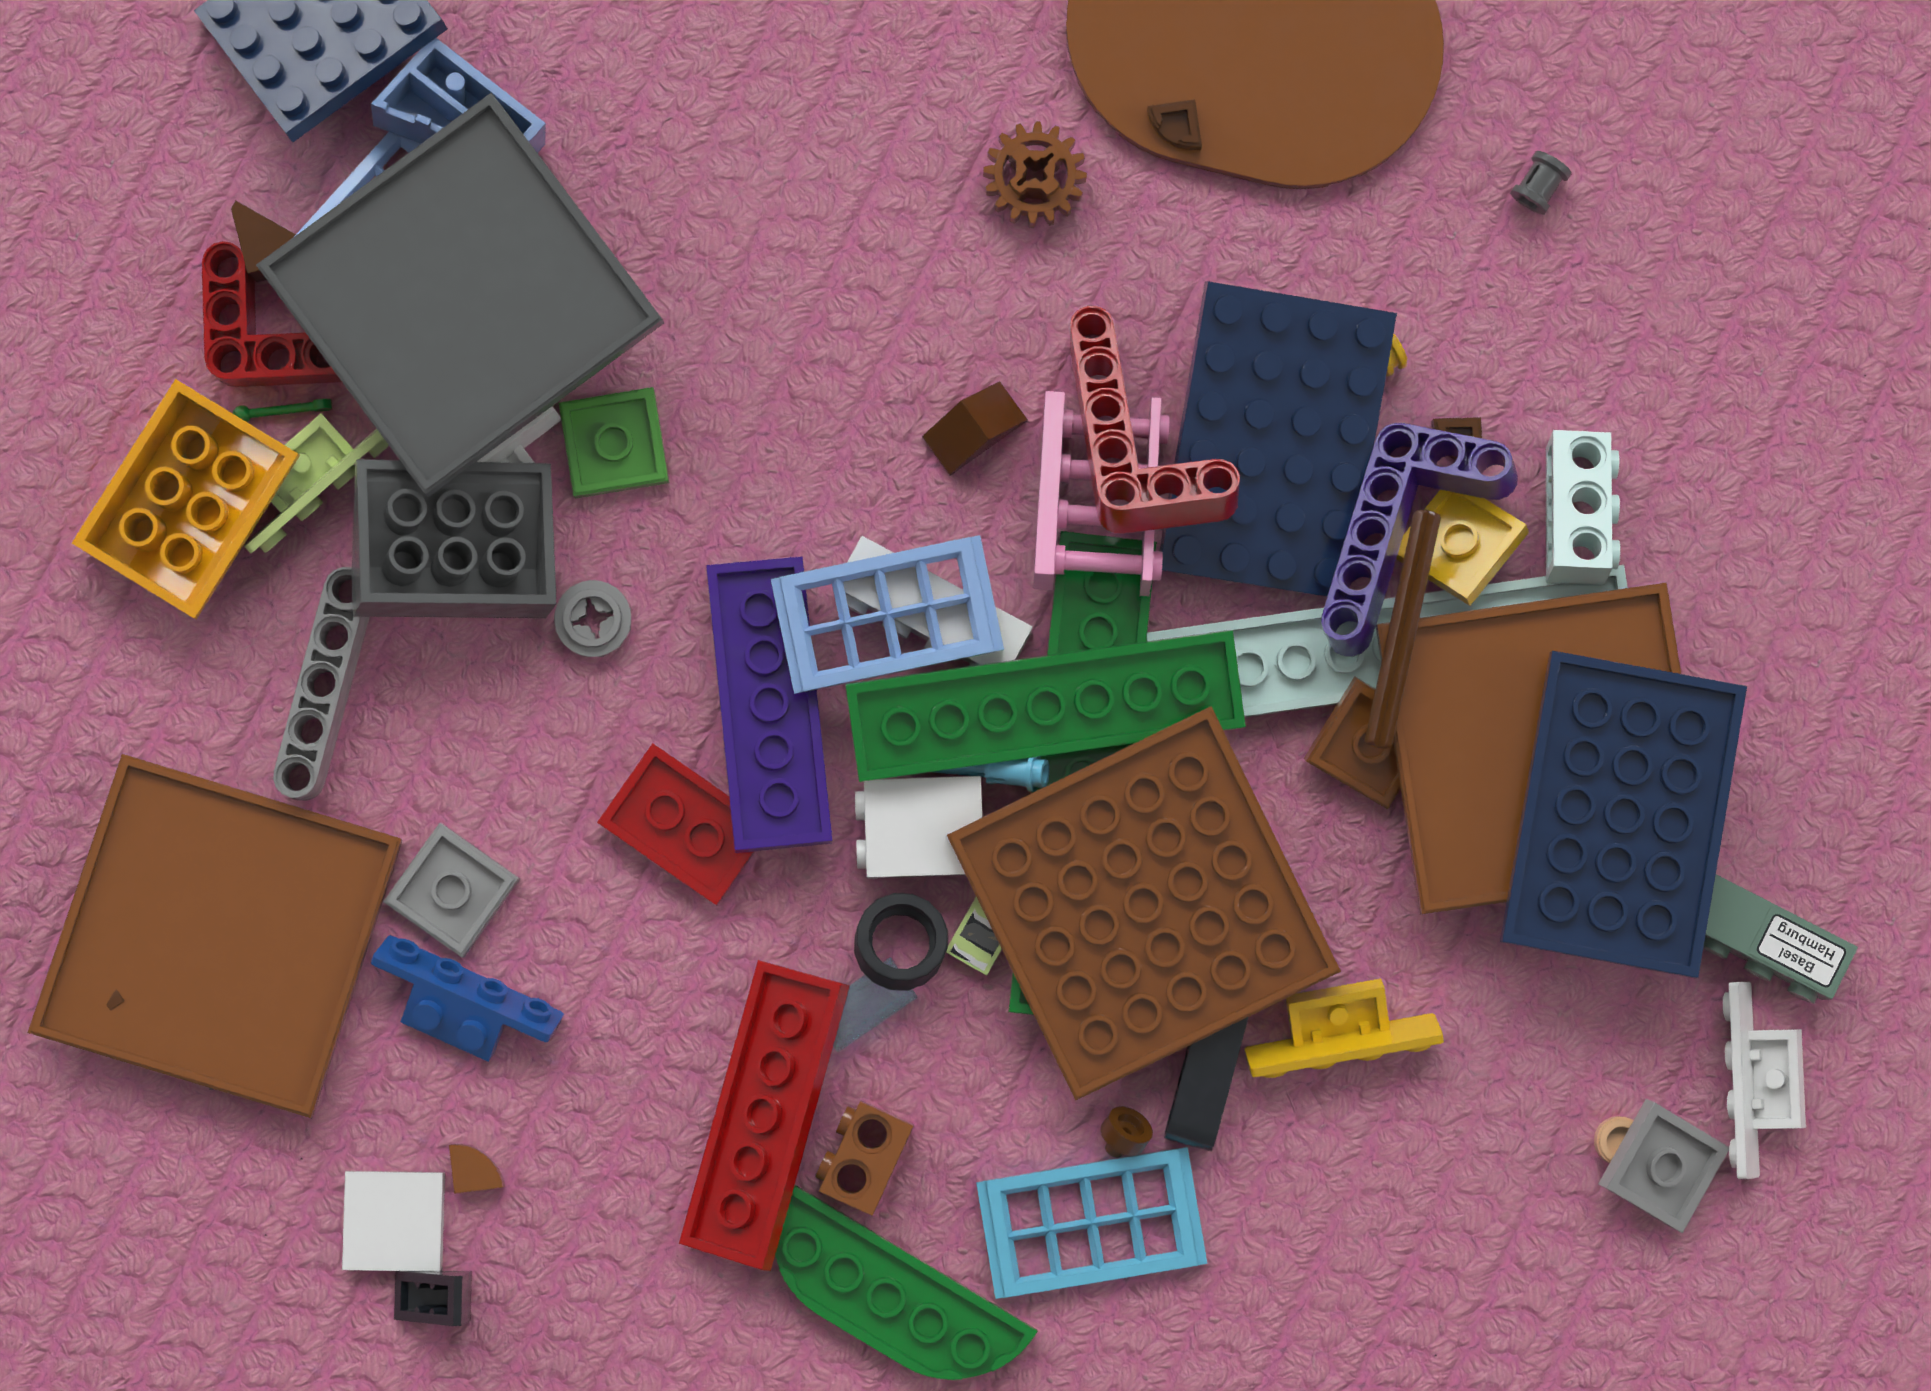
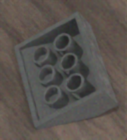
[352,459,556,618]

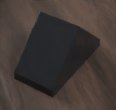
[394,1271,472,1326]

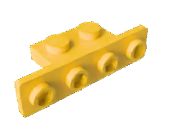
[1244,978,1444,1078]

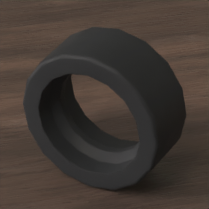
[854,893,948,991]

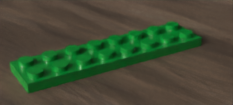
[845,630,1246,782]

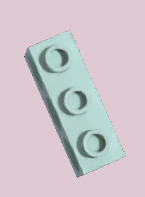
[1546,430,1620,585]

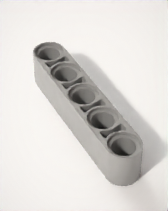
[273,567,370,801]

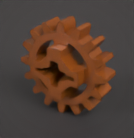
[983,121,1087,228]

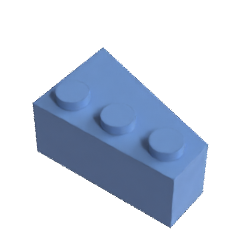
[371,38,546,153]

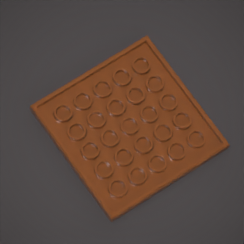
[947,706,1341,1101]

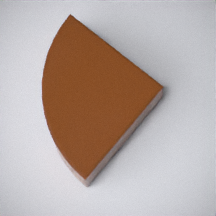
[449,1144,505,1194]

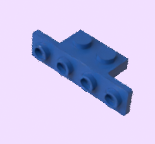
[371,935,564,1062]

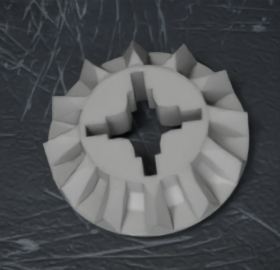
[554,580,631,657]

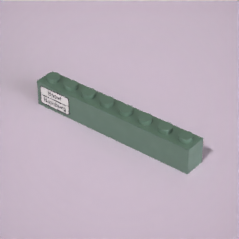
[1703,874,1858,1004]

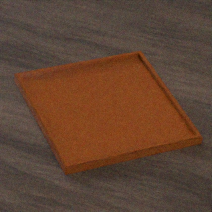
[1376,583,1681,915]
[27,754,403,1119]

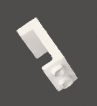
[855,776,982,879]

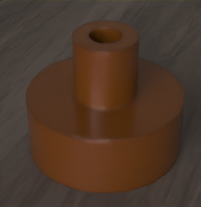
[1101,1106,1153,1158]

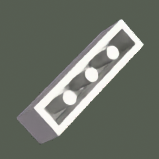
[843,536,1033,666]

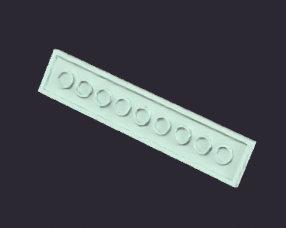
[1146,565,1628,717]

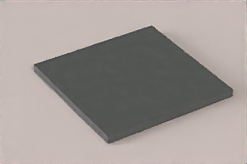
[256,92,664,497]

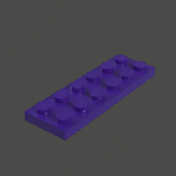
[706,556,833,853]

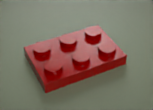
[597,743,755,906]

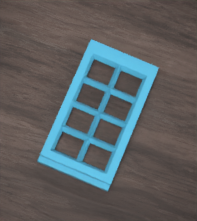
[976,1147,1207,1299]

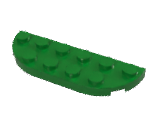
[775,1185,1038,1380]

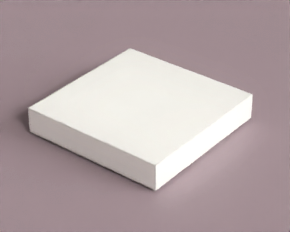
[342,1171,445,1272]

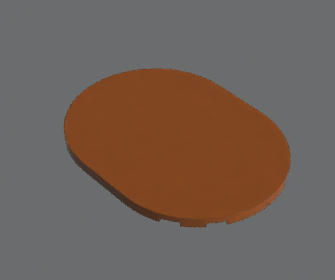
[1066,0,1444,189]

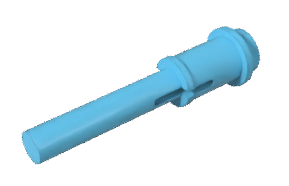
[933,756,1049,792]

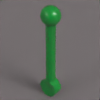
[233,399,332,422]

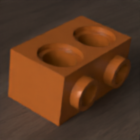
[815,1100,914,1216]

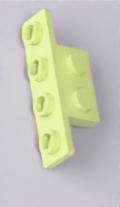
[244,413,389,553]

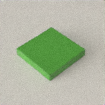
[559,387,670,499]

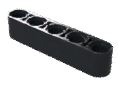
[1164,1017,1249,1152]

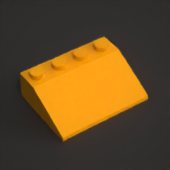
[72,379,300,620]

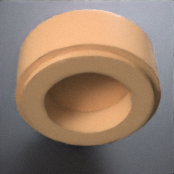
[1594,1116,1634,1163]

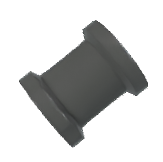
[1510,151,1572,215]

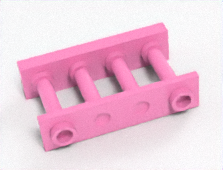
[1033,391,1169,596]

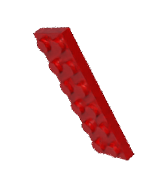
[679,960,850,1271]

